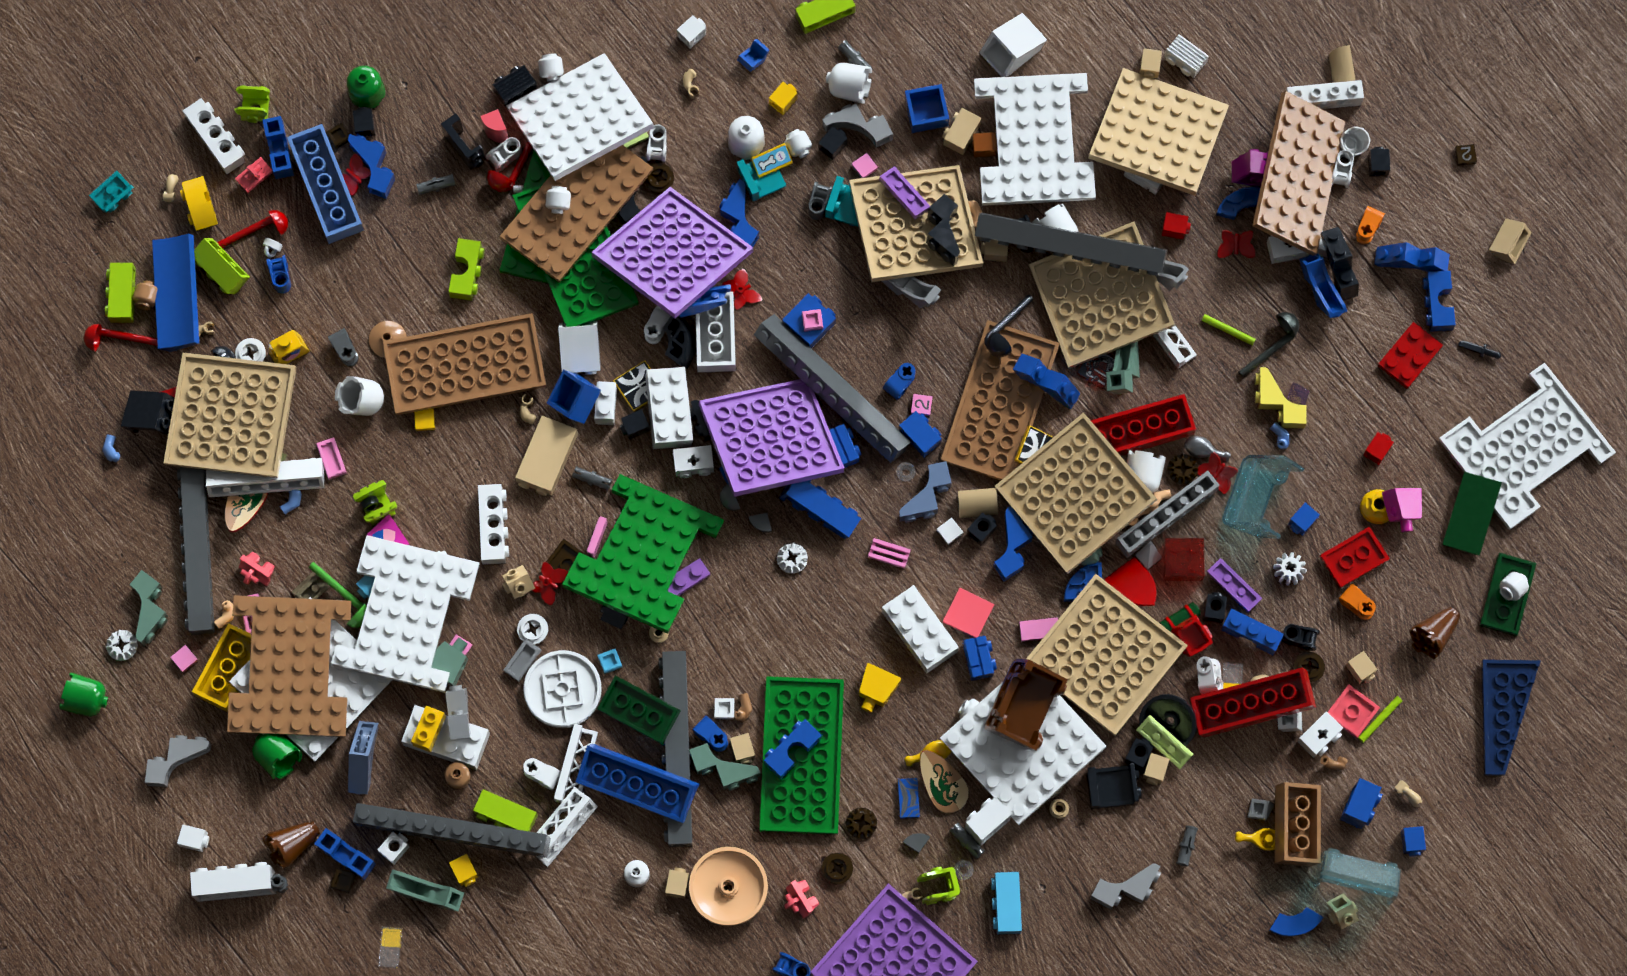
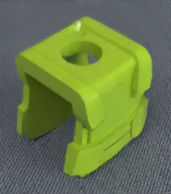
[234,85,270,123]
[916,867,960,905]

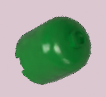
[347,66,385,109]
[59,672,109,717]
[252,734,302,780]

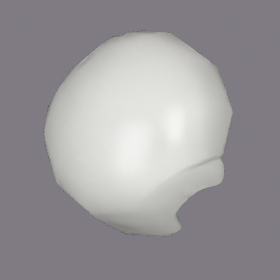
[1339,127,1370,156]

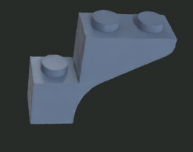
[899,461,952,523]

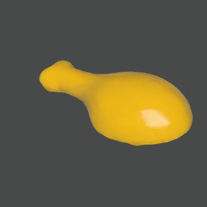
[904,740,951,766]
[1235,828,1275,851]

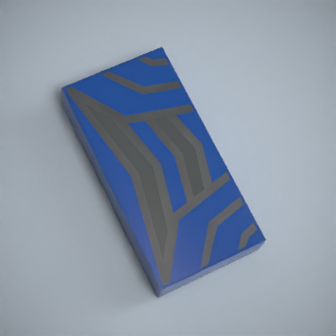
[898,778,920,819]

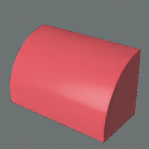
[480,109,508,143]

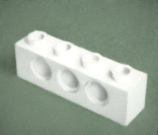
[1286,80,1364,109]
[183,98,245,174]
[478,484,509,564]

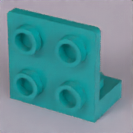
[737,159,786,201]
[825,176,858,227]

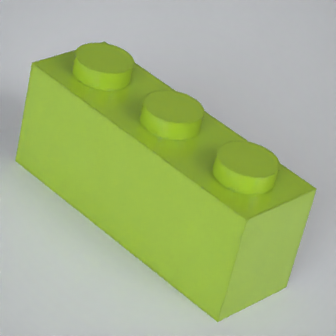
[795,0,855,34]
[194,238,250,294]
[105,263,136,323]
[473,789,538,832]

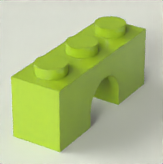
[449,238,485,301]

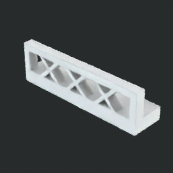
[1153,326,1197,368]
[554,724,598,805]
[536,787,598,867]

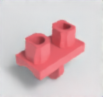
[235,157,273,193]
[239,552,275,586]
[784,880,819,919]

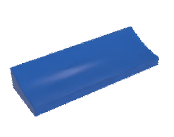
[152,233,199,352]
[576,744,699,823]

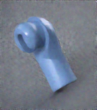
[1270,422,1289,449]
[102,435,120,462]
[280,490,302,514]

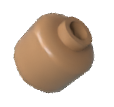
[132,281,157,310]
[445,762,471,789]

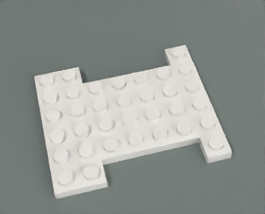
[974,73,1096,206]
[1438,363,1616,530]
[331,535,479,693]

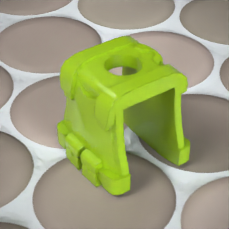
[353,480,397,526]

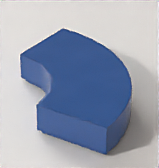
[1216,187,1260,220]
[1064,562,1102,602]
[1269,907,1324,937]

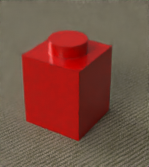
[1162,212,1191,240]
[1363,432,1394,465]

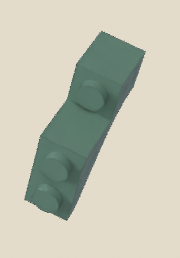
[1106,341,1140,395]
[130,570,168,646]
[689,743,761,791]
[386,870,464,911]

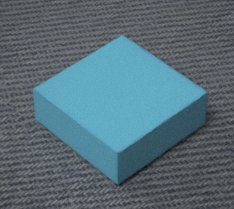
[597,648,622,674]

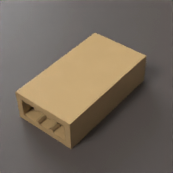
[515,416,578,496]

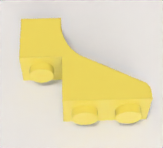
[1255,367,1306,429]

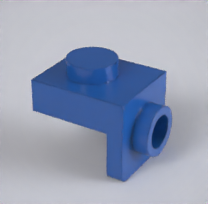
[737,39,769,72]

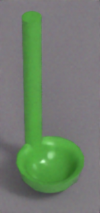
[308,562,367,628]

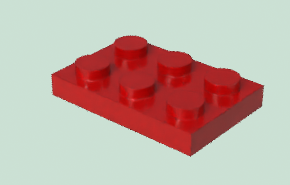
[1377,322,1443,389]
[1320,526,1390,589]

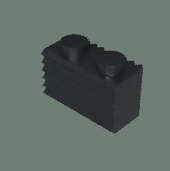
[492,65,537,107]

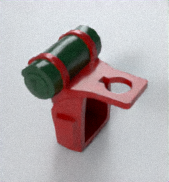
[1159,602,1213,657]

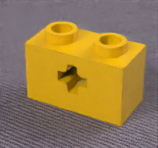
[411,706,446,753]

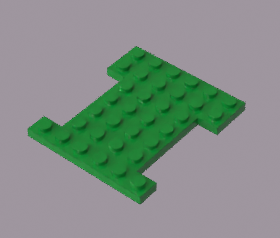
[562,474,724,634]

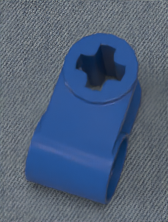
[266,255,291,293]
[882,363,916,400]
[692,715,728,752]
[772,952,811,976]

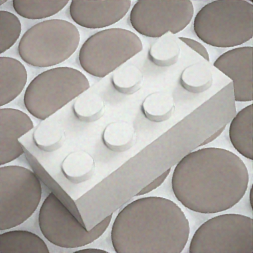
[696,292,736,372]
[645,367,693,449]
[882,585,959,674]
[401,705,490,770]
[190,862,276,902]

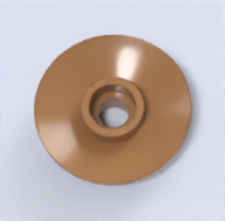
[369,321,407,358]

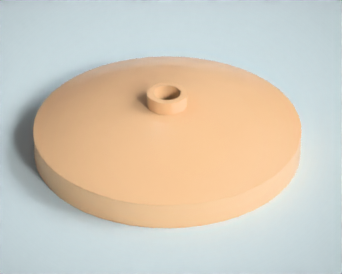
[689,847,768,926]

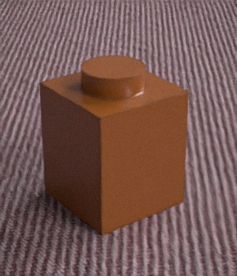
[972,132,997,157]

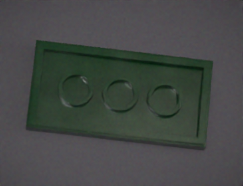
[1442,472,1502,556]
[1479,552,1537,637]
[597,675,681,745]

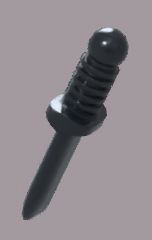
[1458,341,1501,359]

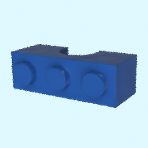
[262,116,294,179]
[1422,271,1456,332]
[1221,608,1284,655]
[764,719,822,780]
[314,828,376,880]

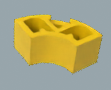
[180,176,218,231]

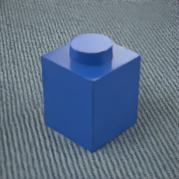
[1288,502,1320,536]
[1401,826,1426,857]

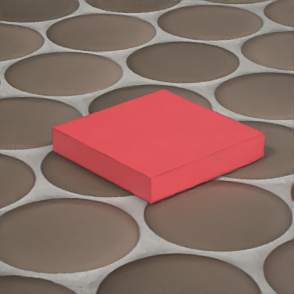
[943,588,995,638]
[1328,684,1380,739]

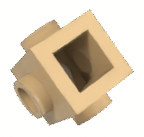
[502,565,535,599]
[1327,893,1358,929]

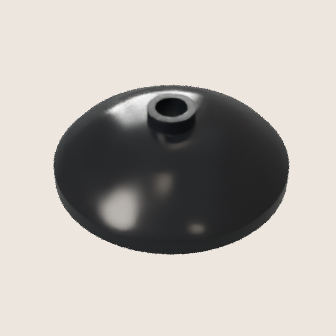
[1139,694,1197,749]

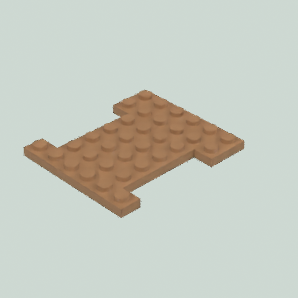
[227,595,351,737]

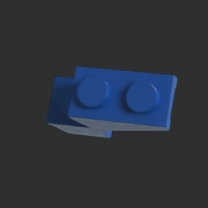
[348,134,395,199]
[719,179,759,247]
[1375,242,1450,272]
[1299,253,1347,318]
[1013,354,1080,409]
[994,506,1033,582]

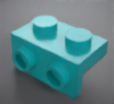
[88,170,134,213]

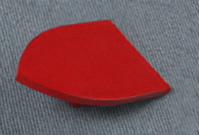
[1104,557,1157,606]

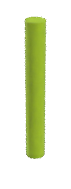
[1201,314,1256,346]
[1358,696,1402,743]

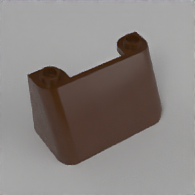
[984,659,1068,751]

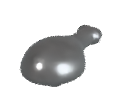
[1184,436,1231,462]

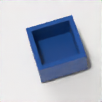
[904,84,949,133]
[547,369,601,424]
[1340,778,1383,829]

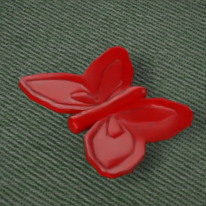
[342,154,371,196]
[1217,230,1255,258]
[722,269,762,310]
[1197,452,1238,494]
[532,562,569,605]

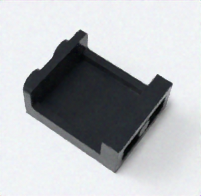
[441,113,485,170]
[121,390,175,434]
[1086,763,1142,809]

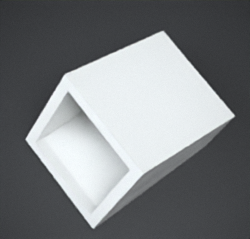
[979,13,1047,77]
[558,321,600,375]

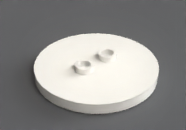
[524,650,602,728]

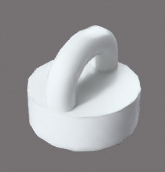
[263,238,283,258]

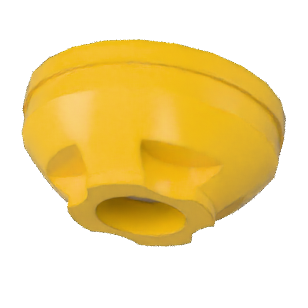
[1360,489,1389,524]

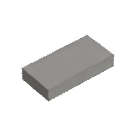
[503,639,542,682]

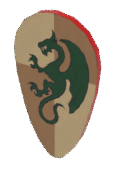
[225,493,268,532]
[920,750,968,813]

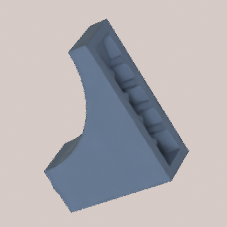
[348,721,378,794]

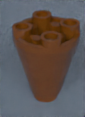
[1409,607,1460,659]
[262,821,320,869]

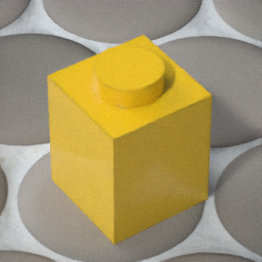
[769,82,798,115]
[449,854,479,887]

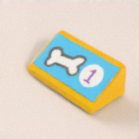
[751,143,793,178]

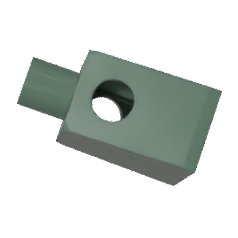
[432,637,468,686]

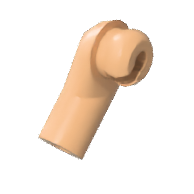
[214,600,234,629]

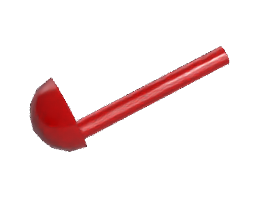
[487,141,533,192]
[217,210,288,248]
[83,324,158,352]

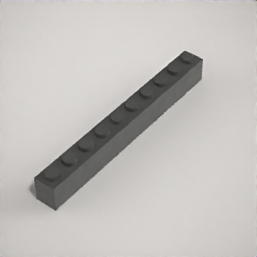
[975,213,1167,276]
[754,314,911,463]
[177,467,215,635]
[659,651,693,847]
[353,803,551,858]

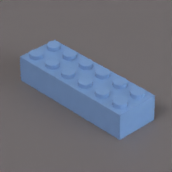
[287,124,364,244]

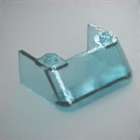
[1222,455,1304,539]
[1313,848,1401,905]

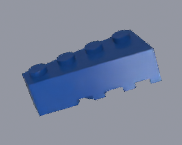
[779,480,861,539]

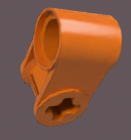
[1356,206,1385,244]
[1338,584,1376,620]

